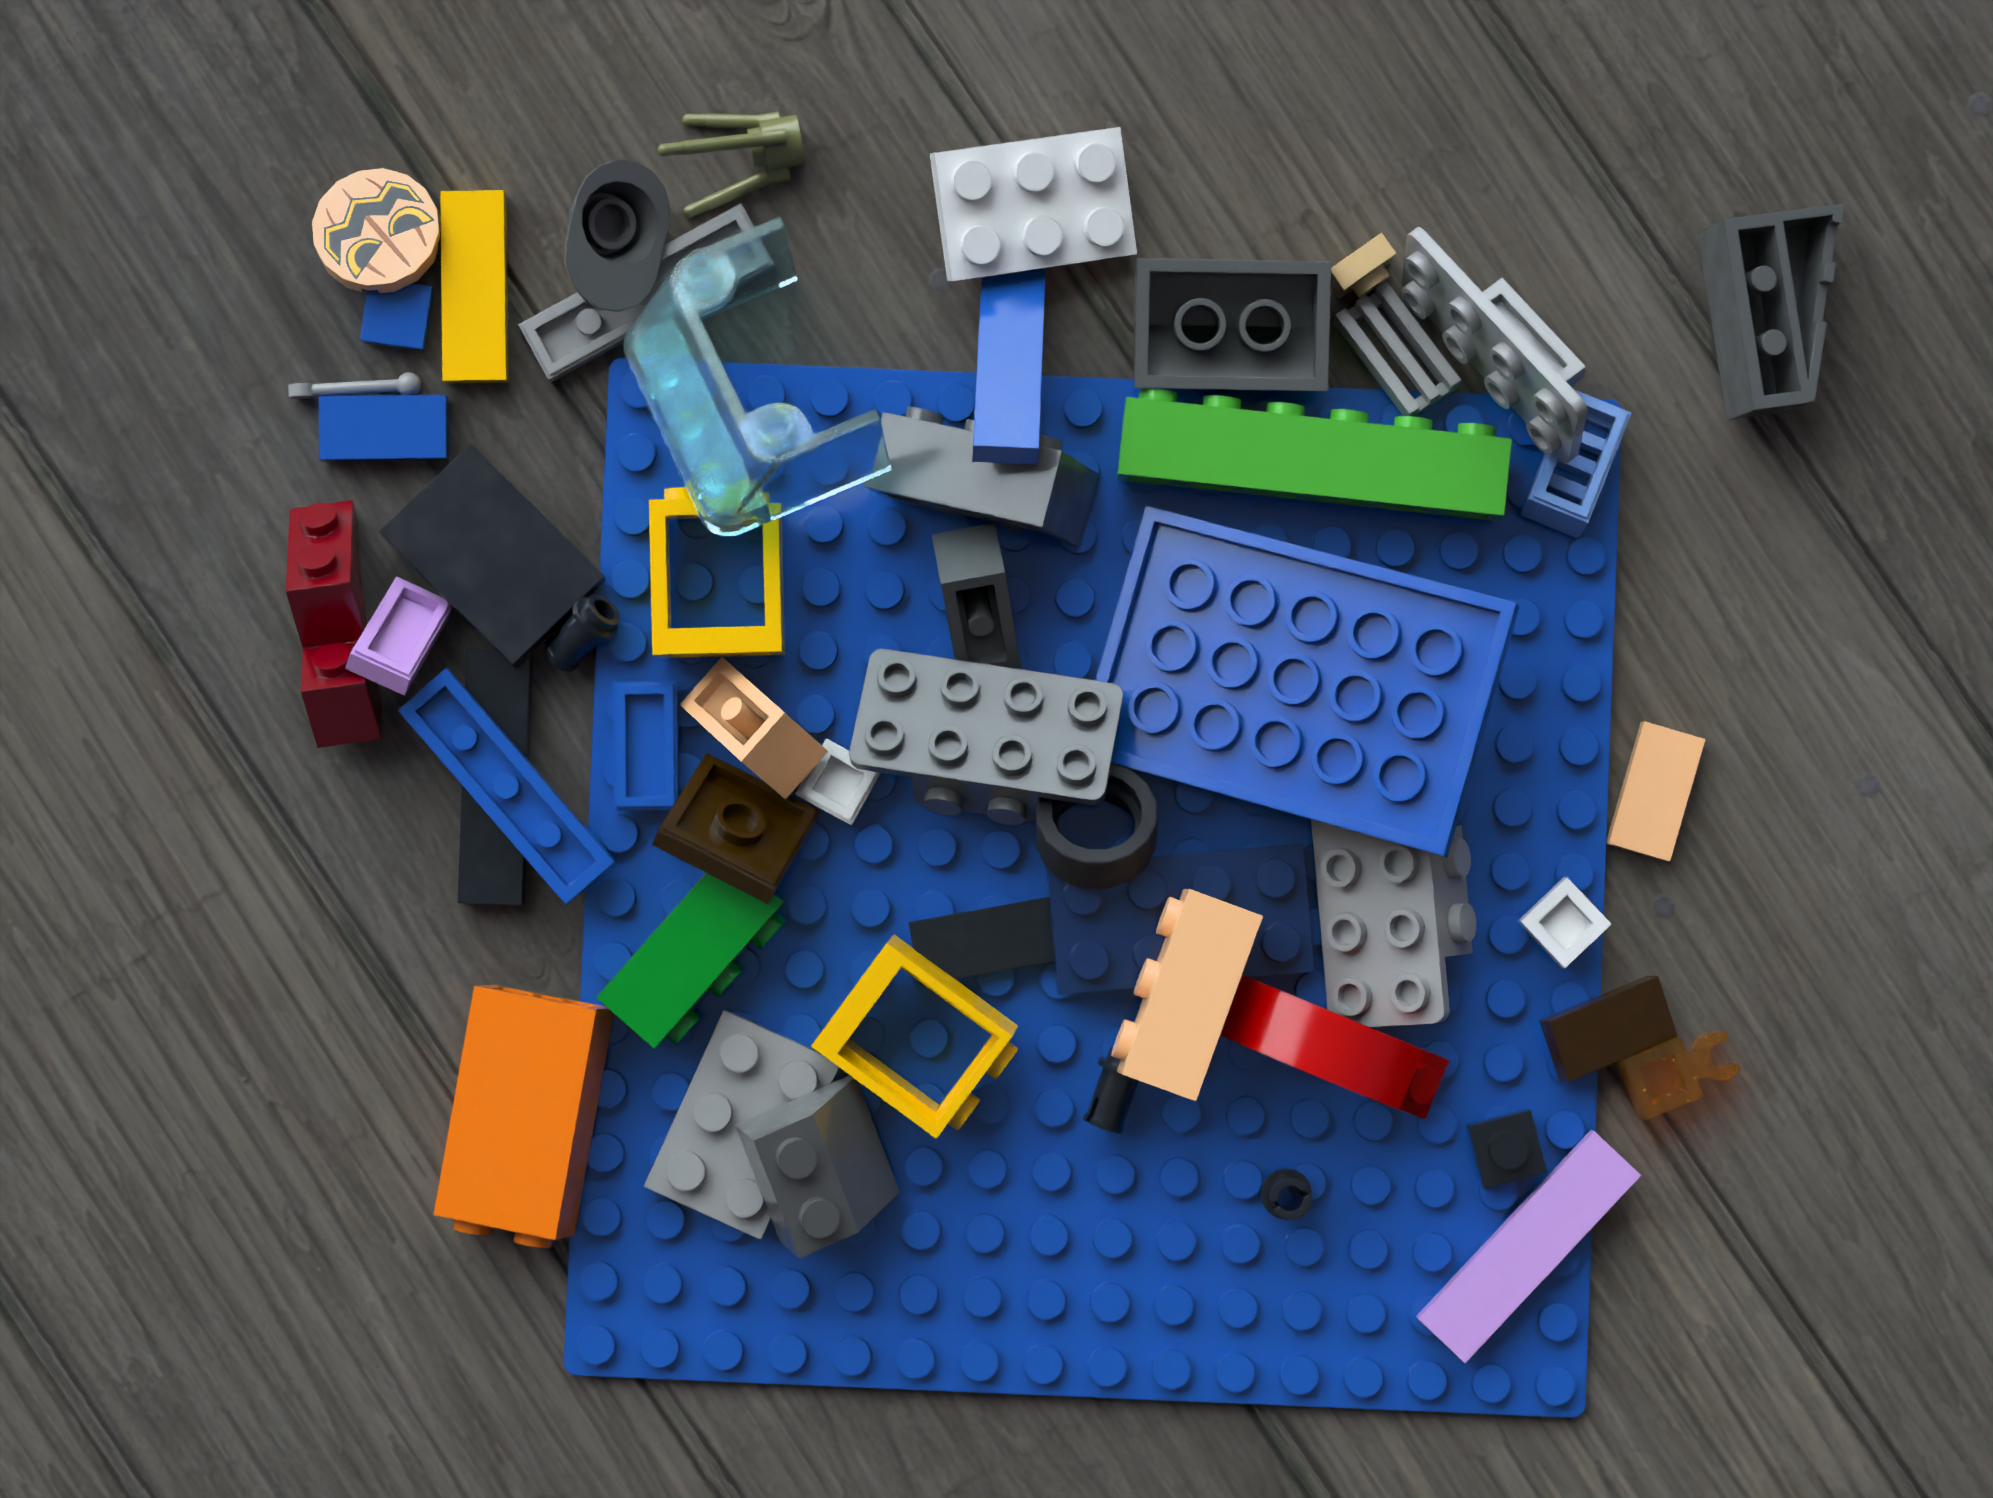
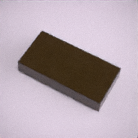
[1539,975,1677,1082]

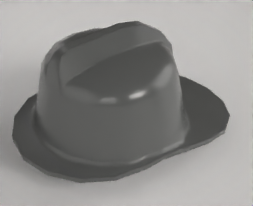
[564,159,670,312]

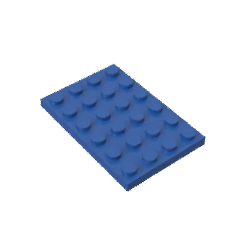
[1095,506,1520,858]

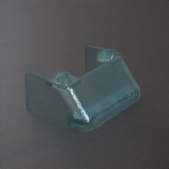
[623,217,891,536]

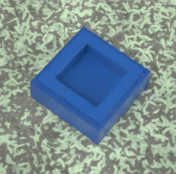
[360,284,435,352]

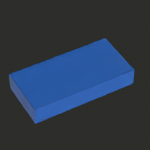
[319,395,449,462]
[613,681,680,811]

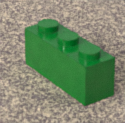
[596,873,787,1049]

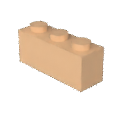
[1111,889,1263,1101]

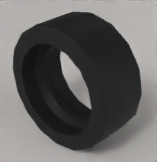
[1036,763,1158,889]

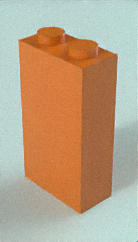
[433,985,614,1248]

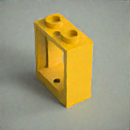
[649,486,785,658]
[811,934,1018,1139]

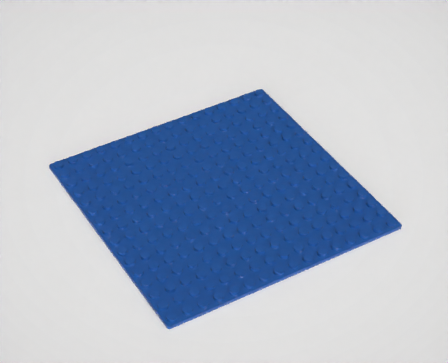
[564,358,1621,1418]

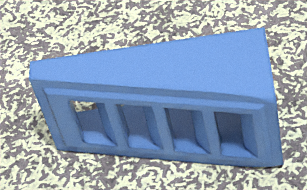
[1521,389,1631,538]

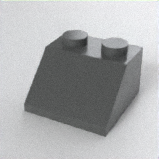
[735,1075,900,1259]

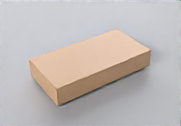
[1606,721,1705,862]

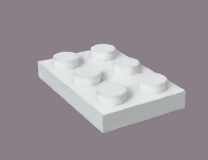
[930,127,1137,281]

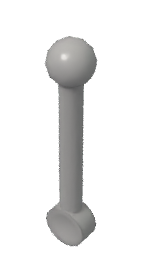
[288,372,421,399]

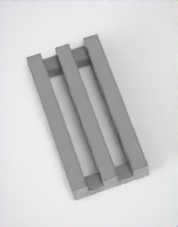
[1333,281,1461,417]

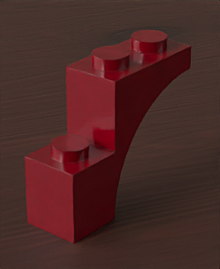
[286,500,382,748]

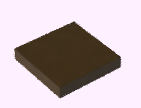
[652,753,820,904]

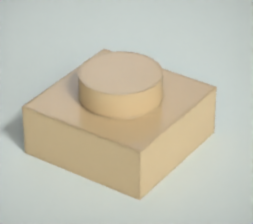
[1331,233,1396,299]

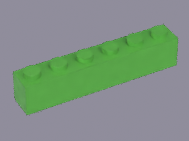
[1116,388,1512,521]

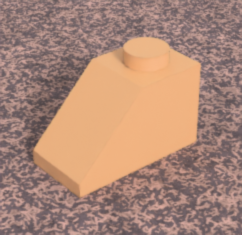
[680,657,828,799]

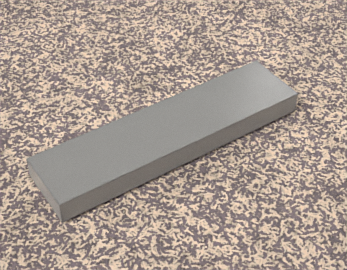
[518,204,772,382]

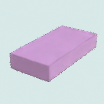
[345,577,453,696]

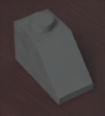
[932,523,1022,669]

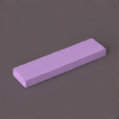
[1416,1130,1641,1363]

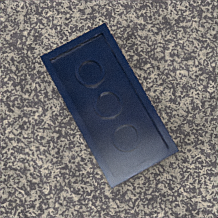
[1046,843,1315,995]

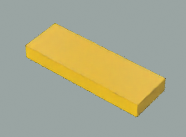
[440,190,509,384]

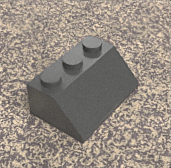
[1134,258,1331,391]

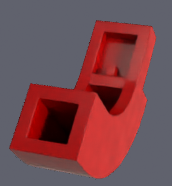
[1220,975,1449,1120]

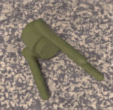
[658,111,805,218]

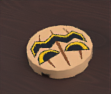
[312,168,441,293]

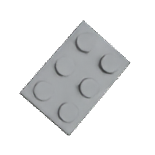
[644,1009,839,1240]

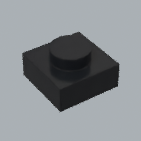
[1466,1109,1547,1189]

